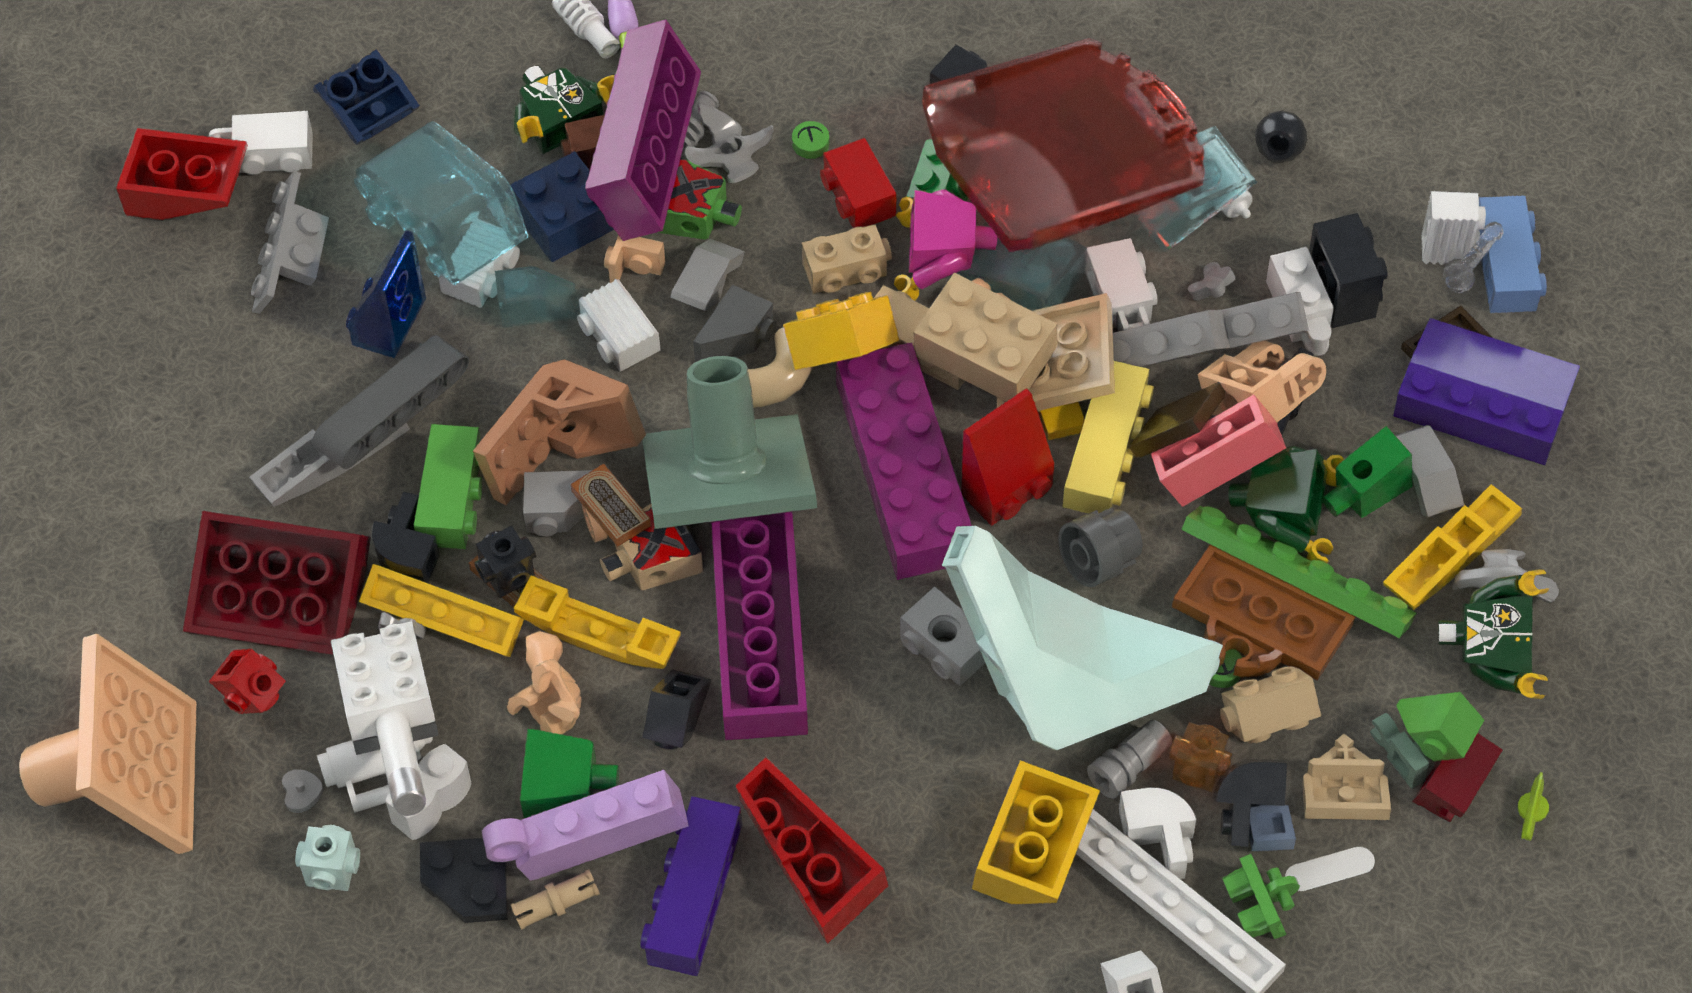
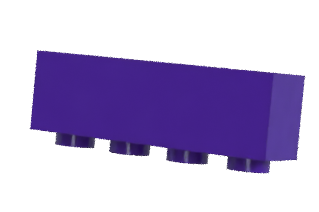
[640,796,743,977]

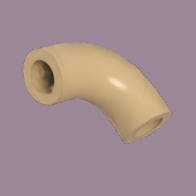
[748,327,813,408]

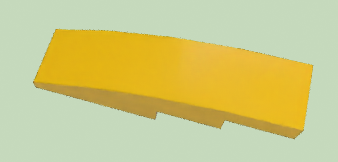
[1383,484,1522,610]

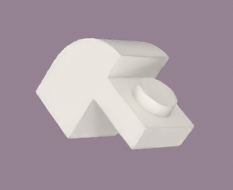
[1119,788,1196,879]

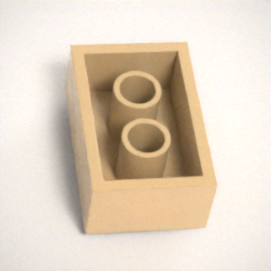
[913,273,1057,402]

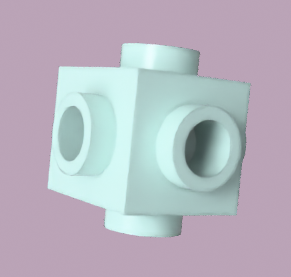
[295,825,360,891]

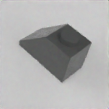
[693,285,776,362]

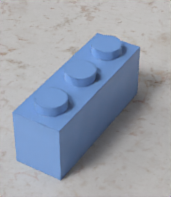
[1479,196,1547,313]

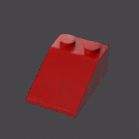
[116,128,248,220]
[961,388,1054,526]

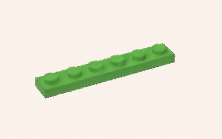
[1181,506,1416,638]

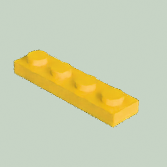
[359,564,524,657]

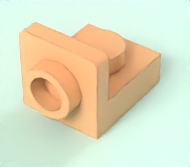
[604,235,665,283]

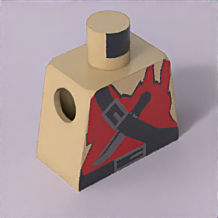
[600,504,703,590]

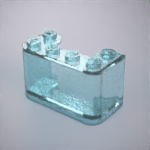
[354,121,529,286]

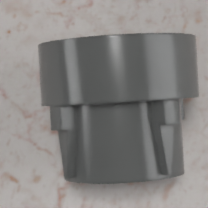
[1058,507,1143,587]

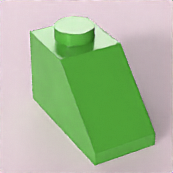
[1396,692,1484,761]

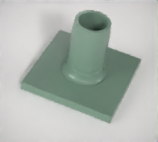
[642,356,817,529]

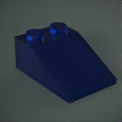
[346,230,426,359]

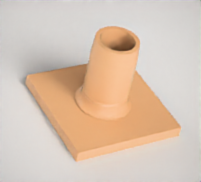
[19,634,196,854]

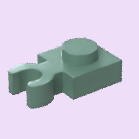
[1370,713,1429,789]

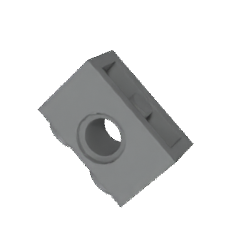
[900,586,985,686]

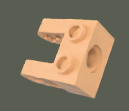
[1197,341,1326,422]

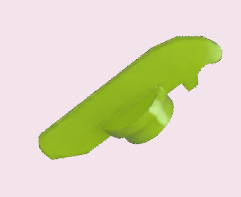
[1518,772,1549,841]

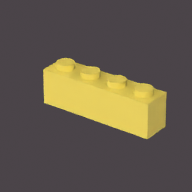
[1063,361,1154,513]

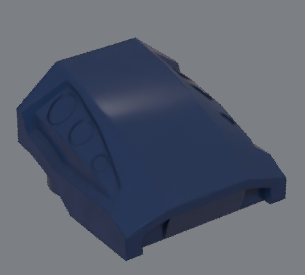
[313,49,420,145]

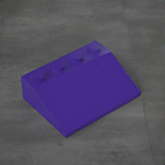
[1393,318,1580,465]

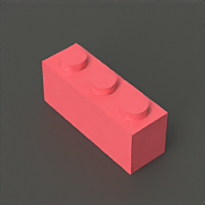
[1151,395,1286,507]

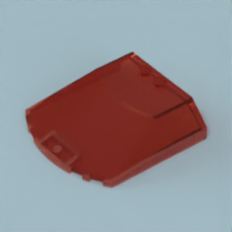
[922,38,1205,252]

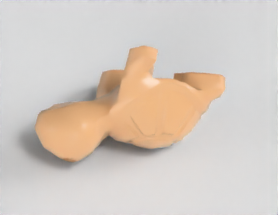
[507,631,582,734]

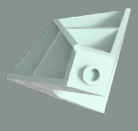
[942,526,1223,750]

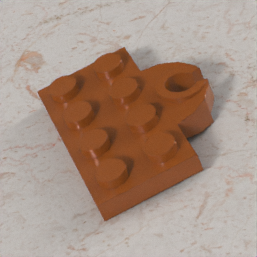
[1172,544,1356,681]

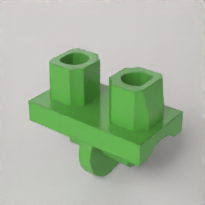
[1222,854,1300,939]

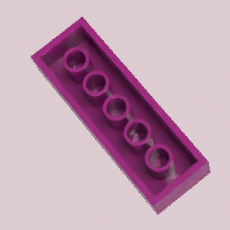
[585,20,701,241]
[836,342,972,580]
[711,511,808,740]

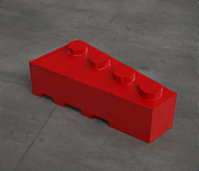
[735,757,889,944]

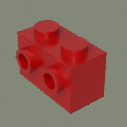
[820,138,896,228]

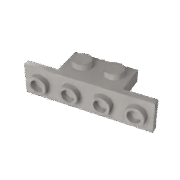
[251,170,329,314]

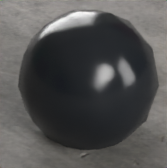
[1255,110,1308,163]

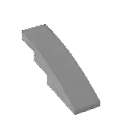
[249,423,410,507]

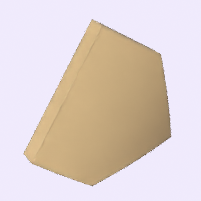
[1303,734,1391,820]

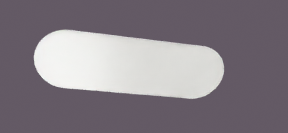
[1285,847,1375,891]

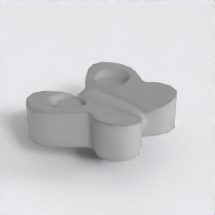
[1188,262,1236,300]
[377,612,426,639]

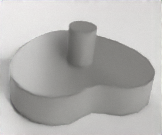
[282,770,323,813]

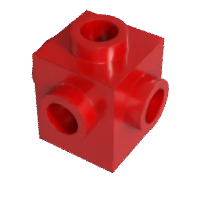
[209,649,286,714]

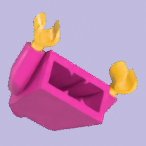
[894,189,998,301]

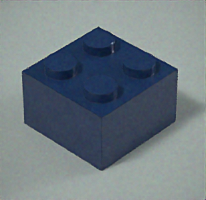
[509,151,614,262]

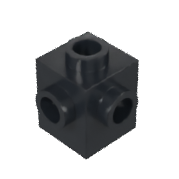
[474,525,536,598]

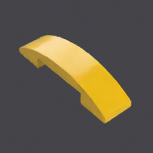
[514,575,681,669]

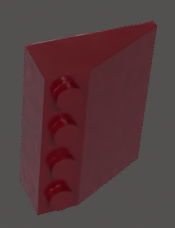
[183,511,371,655]

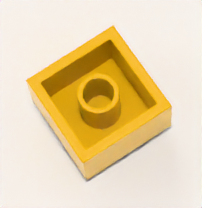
[783,292,899,370]

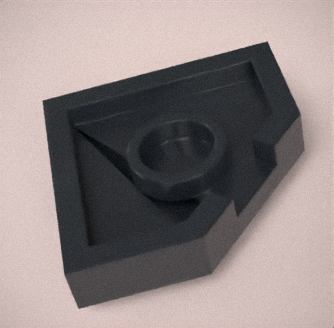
[420,838,508,923]

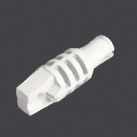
[552,0,620,58]

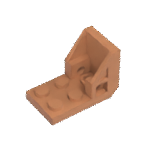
[473,359,646,505]

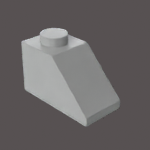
[523,470,592,536]

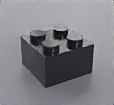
[1309,213,1388,328]

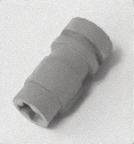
[1087,719,1172,799]

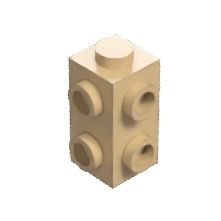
[802,224,892,294]
[1220,666,1321,743]

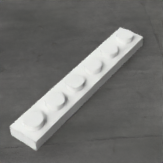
[1076,809,1286,993]

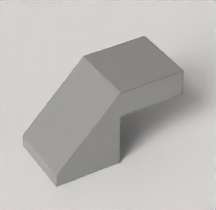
[671,239,745,311]
[1395,425,1464,517]

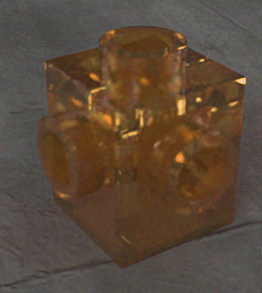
[1169,722,1233,792]

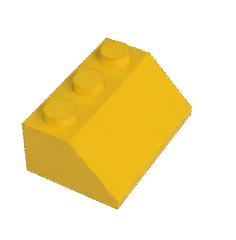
[972,760,1100,904]

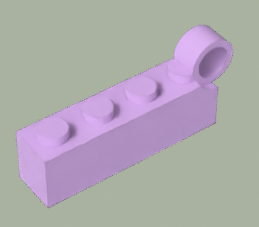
[482,770,689,881]

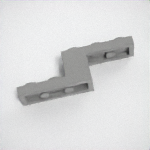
[1113,292,1309,367]

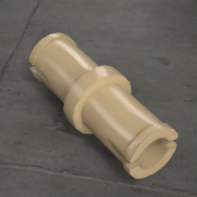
[510,869,600,930]

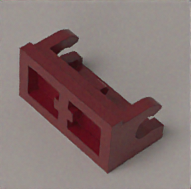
[1412,733,1503,822]

